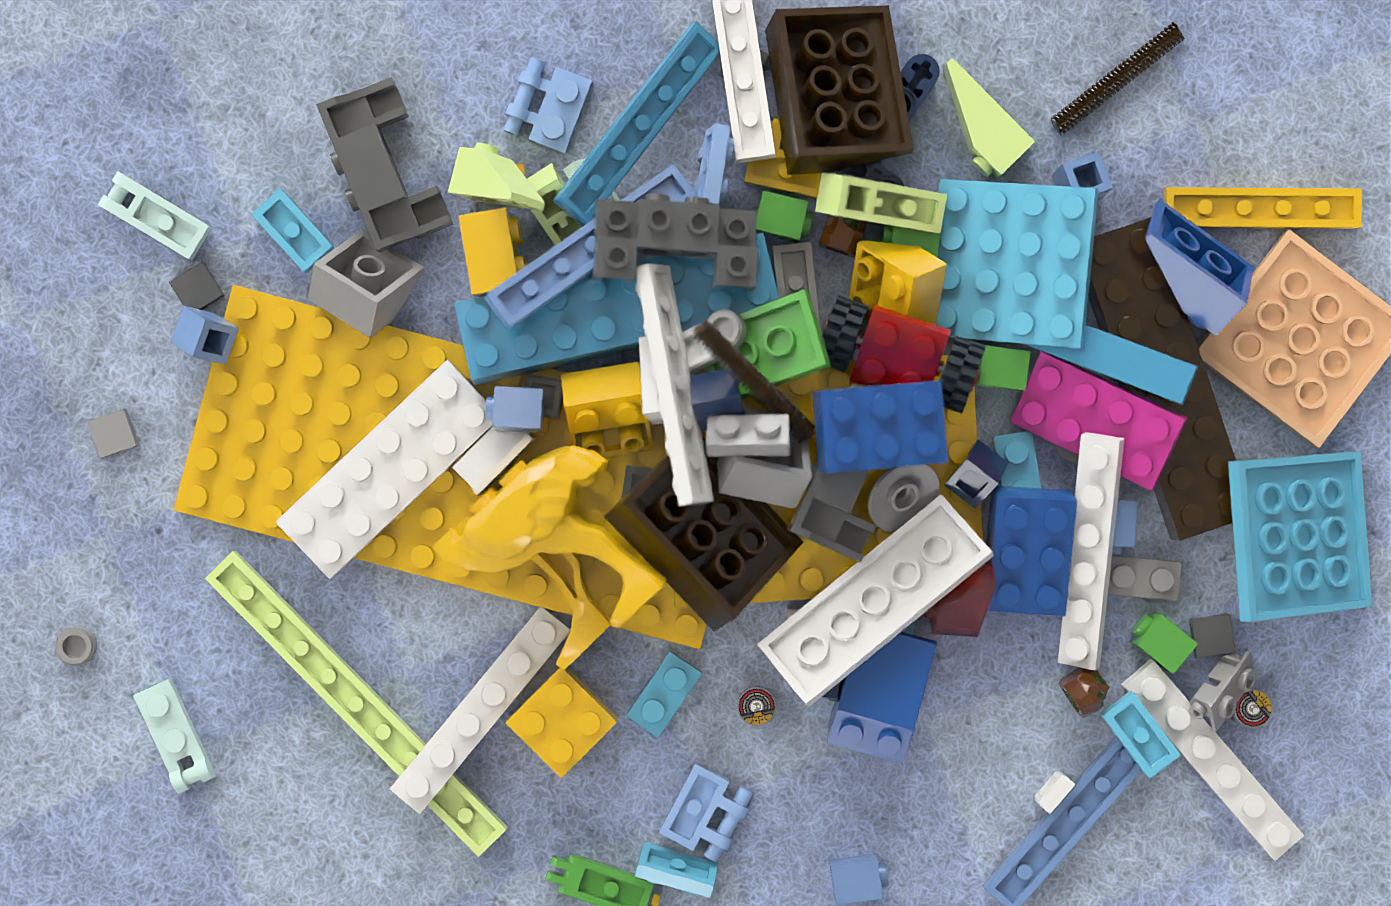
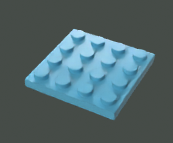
[936,179,1099,349]
[1228,451,1373,622]

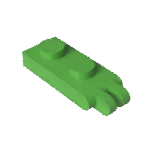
[545,853,654,906]

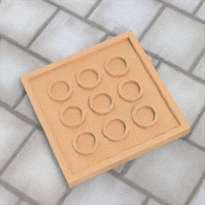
[1198,229,1391,448]

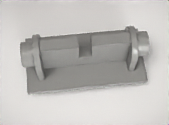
[1189,651,1256,732]

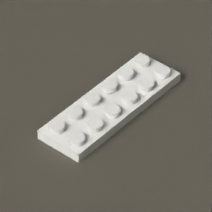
[276,360,492,579]
[757,495,993,707]

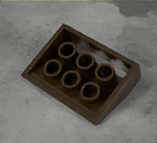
[765,5,914,175]
[604,434,803,631]

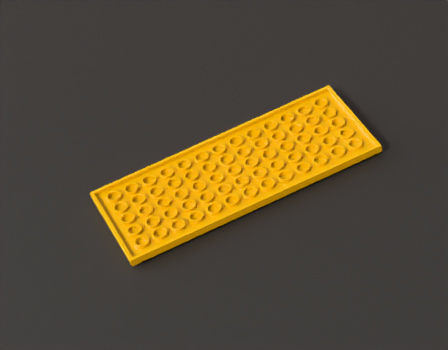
[173,285,707,649]

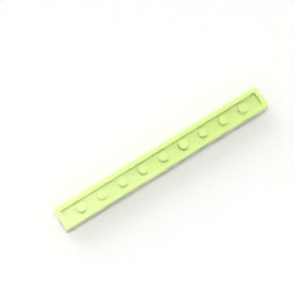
[205,550,508,857]

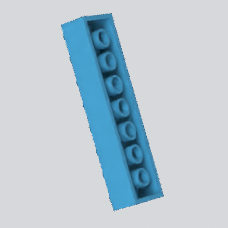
[454,233,779,386]

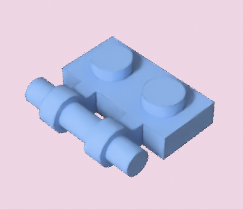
[503,57,593,155]
[693,123,734,204]
[659,762,753,862]

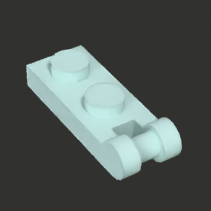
[98,171,212,261]
[133,678,216,794]

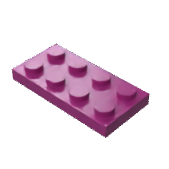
[1010,351,1188,491]

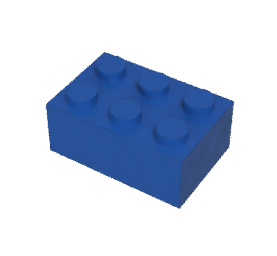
[812,381,948,473]
[981,486,1077,616]

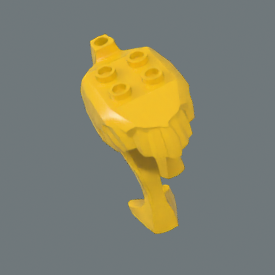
[433,445,667,670]

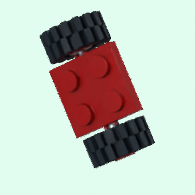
[822,296,986,414]

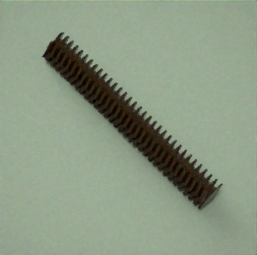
[1051,22,1185,136]
[692,321,816,443]

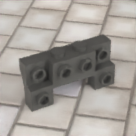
[316,77,454,252]
[593,194,758,291]
[787,384,876,562]

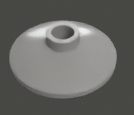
[868,464,940,532]

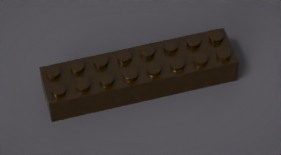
[1088,217,1236,541]

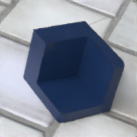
[690,369,747,432]
[944,440,1008,509]

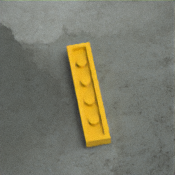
[1163,187,1362,229]

